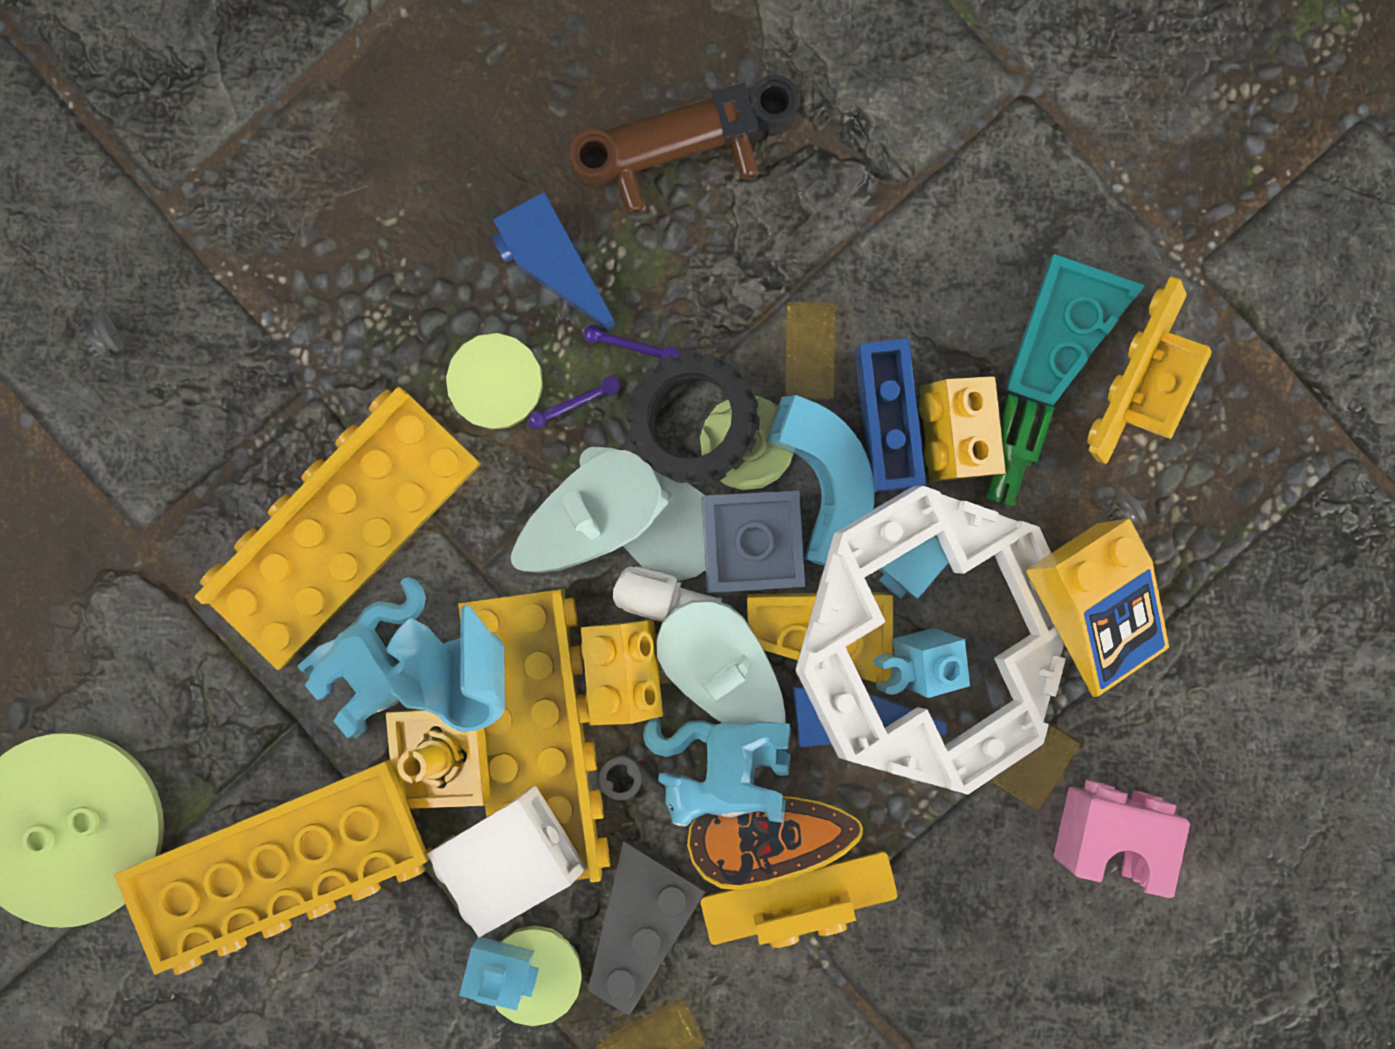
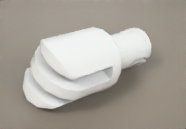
[613,566,722,622]

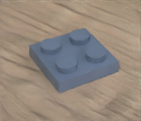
[701,491,805,593]

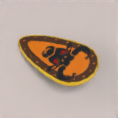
[687,796,863,890]

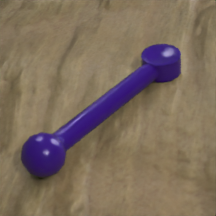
[583,325,680,360]
[527,376,620,429]

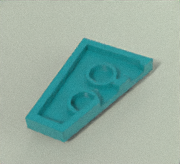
[1004,254,1145,406]

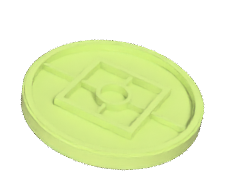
[0,732,164,928]

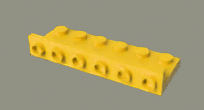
[195,387,481,670]
[458,589,610,882]
[114,760,433,975]

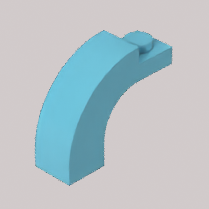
[766,395,874,566]

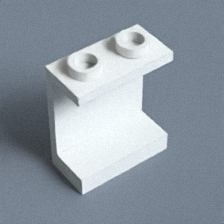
[427,785,587,938]

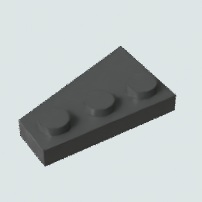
[588,838,705,1016]

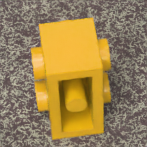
[919,377,1006,482]
[581,620,663,725]

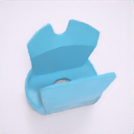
[386,605,505,731]

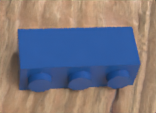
[854,338,926,493]

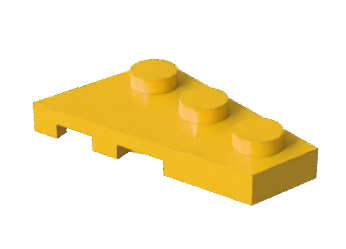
[747,592,893,684]

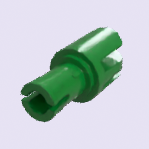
[985,394,1055,506]

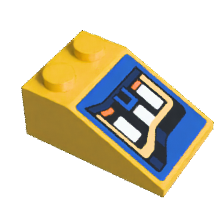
[1025,518,1169,697]

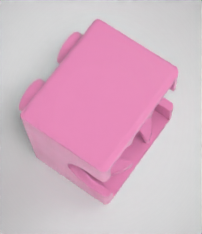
[1054,780,1190,898]

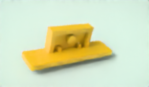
[1088,276,1212,464]
[700,851,898,948]

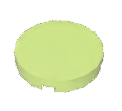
[446,333,543,430]
[700,395,793,491]
[496,925,583,1026]

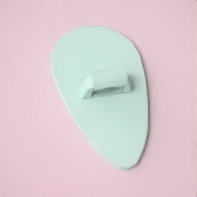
[580,447,706,581]
[511,450,661,573]
[656,599,786,725]

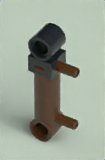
[569,75,799,214]

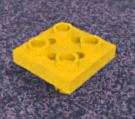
[386,709,491,809]

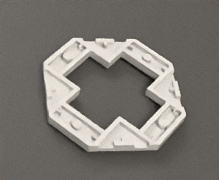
[796,486,1066,794]

